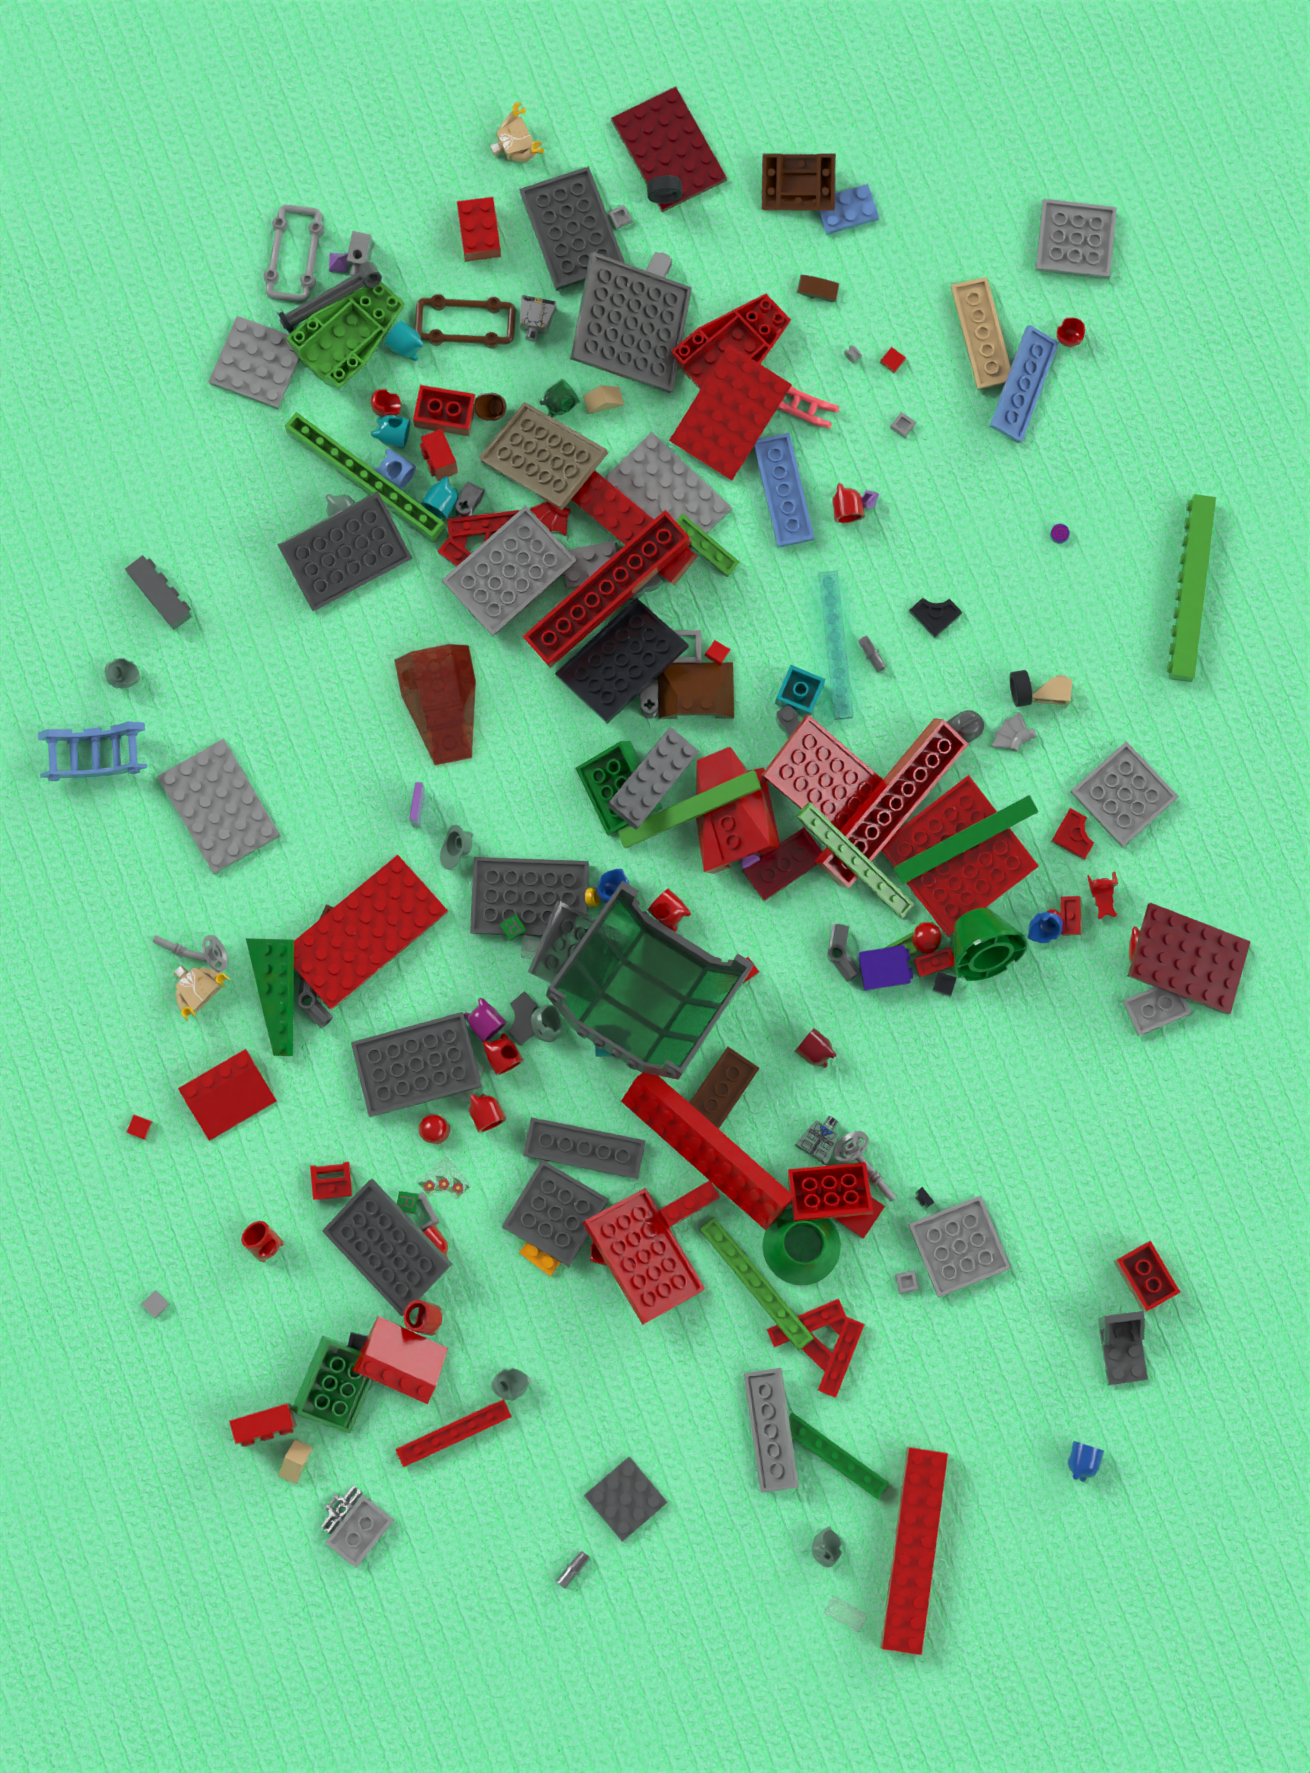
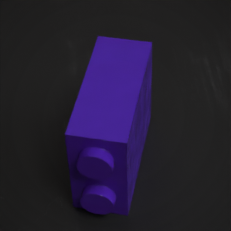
[858,945,913,991]

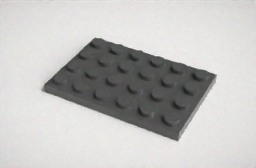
[519,166,625,291]
[277,491,412,611]
[470,857,589,936]
[351,1012,482,1118]
[322,1178,453,1316]

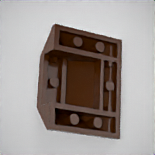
[762,153,836,210]
[658,662,734,719]

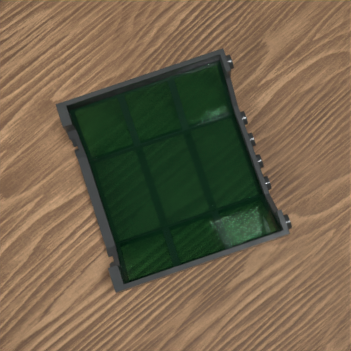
[546,881,754,1080]

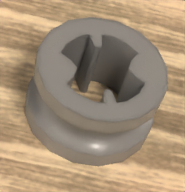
[844,345,862,364]

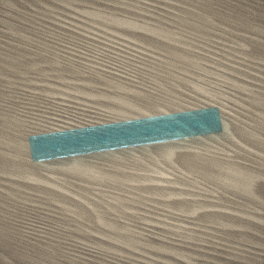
[818,571,854,720]

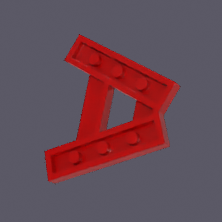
[437,510,520,567]
[766,1298,865,1398]

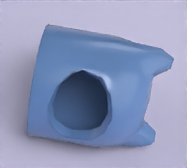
[373,449,416,490]

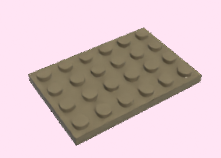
[479,402,608,510]

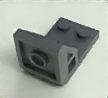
[1099,1311,1148,1385]

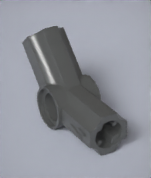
[827,924,860,982]
[298,976,333,1028]

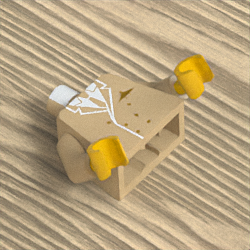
[490,102,544,163]
[174,966,230,1021]

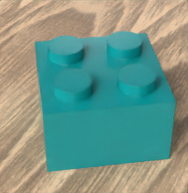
[775,665,826,716]

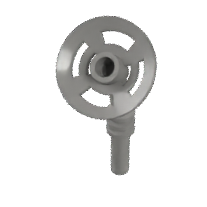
[153,935,228,972]
[833,1131,896,1202]

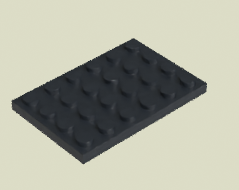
[555,597,689,724]

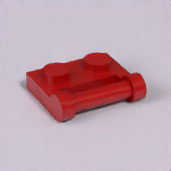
[310,1161,353,1200]

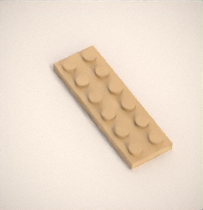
[951,277,1011,391]

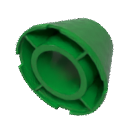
[954,908,1027,981]
[762,1208,841,1285]

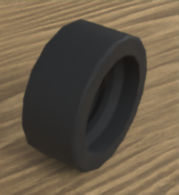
[647,175,683,204]
[1010,670,1032,707]

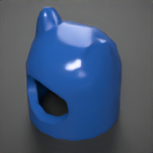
[1068,1441,1104,1482]

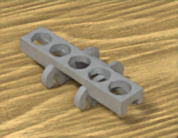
[321,1485,363,1534]

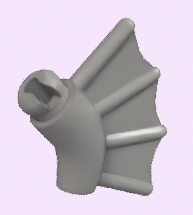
[991,712,1036,752]

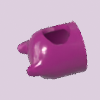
[464,998,507,1042]

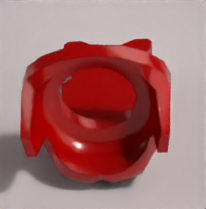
[1087,871,1118,919]

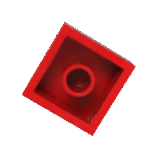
[419,428,458,482]

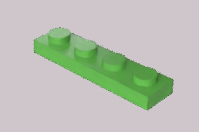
[676,513,739,577]

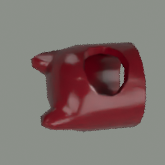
[794,1028,836,1068]

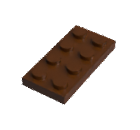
[689,1047,760,1129]

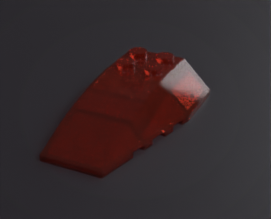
[394,644,476,765]

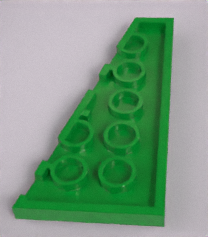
[246,938,294,1056]

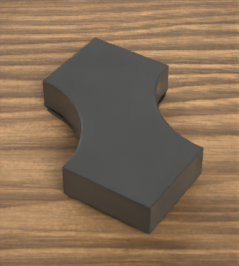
[508,991,537,1046]

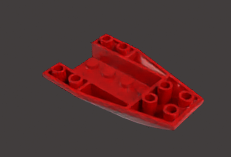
[671,294,791,390]

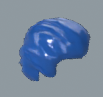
[596,869,629,904]
[1028,912,1063,943]

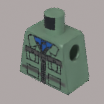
[795,1115,839,1165]

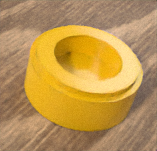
[585,887,601,907]

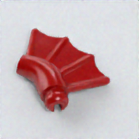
[530,501,570,536]

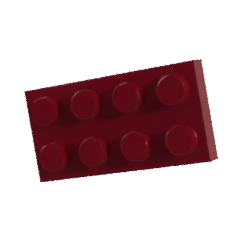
[742,827,822,902]

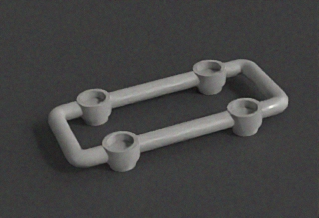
[264,205,324,302]

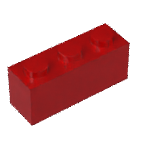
[659,1181,720,1228]

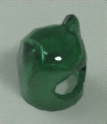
[540,378,580,418]

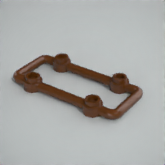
[414,294,516,349]

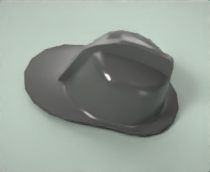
[947,710,984,743]

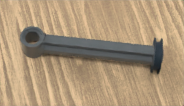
[277,261,382,334]

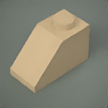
[1032,675,1072,706]

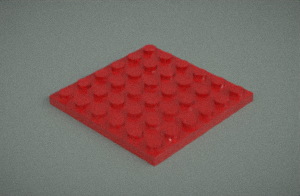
[881,775,1040,937]

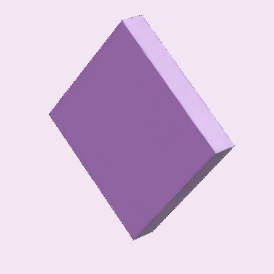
[410,782,425,828]

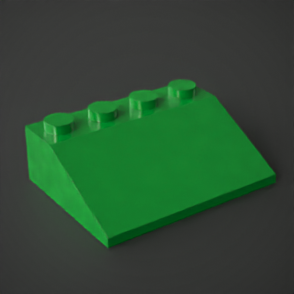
[576,741,663,835]
[292,1335,372,1434]

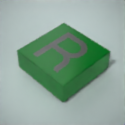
[500,914,527,941]
[397,1191,419,1214]

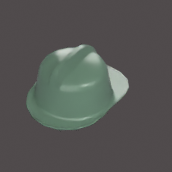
[440,825,473,870]

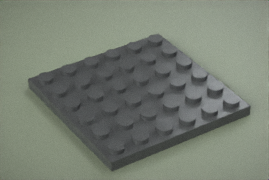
[570,252,692,393]

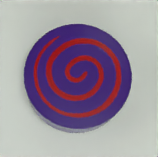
[1050,524,1070,544]

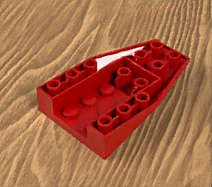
[696,747,780,874]

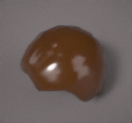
[474,393,507,421]

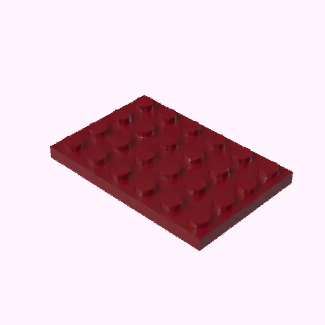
[611,86,727,212]
[1127,903,1251,1014]

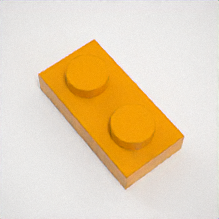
[519,1243,561,1276]

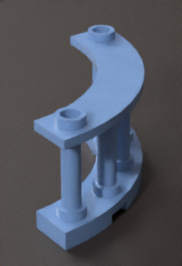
[38,721,147,781]

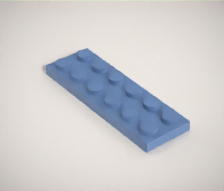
[989,325,1059,443]
[754,433,815,548]

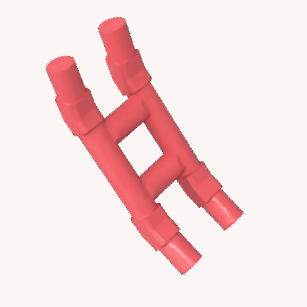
[777,386,839,429]

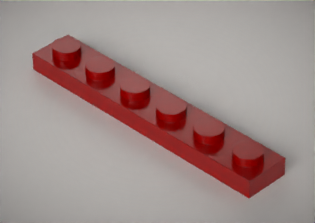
[395,1399,512,1467]

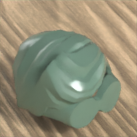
[531,1004,562,1042]

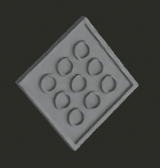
[1035,199,1117,279]
[209,316,299,410]
[1070,741,1179,848]
[908,1196,1011,1297]

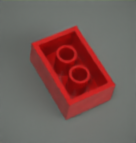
[457,197,501,262]
[413,385,476,436]
[1113,1240,1181,1312]
[229,1404,297,1447]

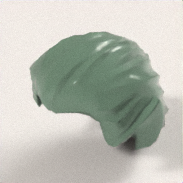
[104,658,140,689]
[491,1368,531,1401]
[812,1527,842,1567]

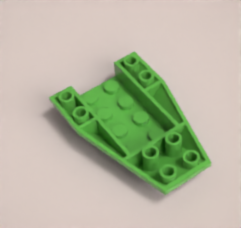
[286,282,405,389]

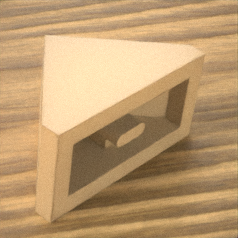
[583,385,624,414]
[279,1439,313,1484]

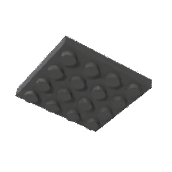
[528,901,621,1002]
[502,1160,609,1267]

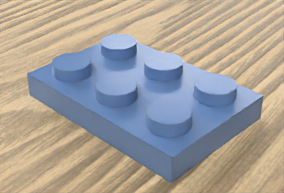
[818,184,879,235]

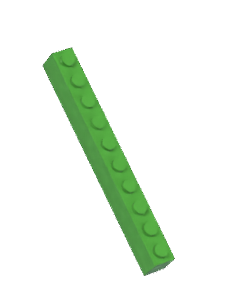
[285,412,445,543]
[1167,494,1216,682]

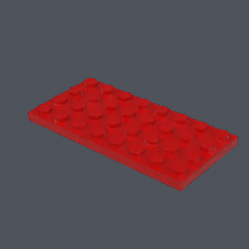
[294,855,448,1010]

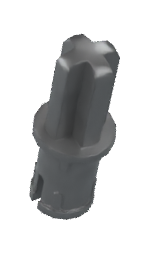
[858,636,887,672]
[556,1551,590,1589]

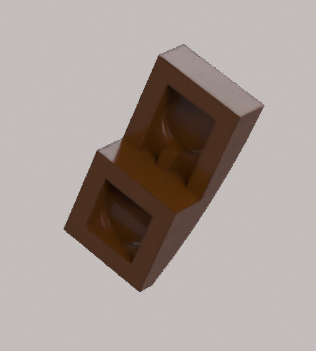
[797,275,839,303]

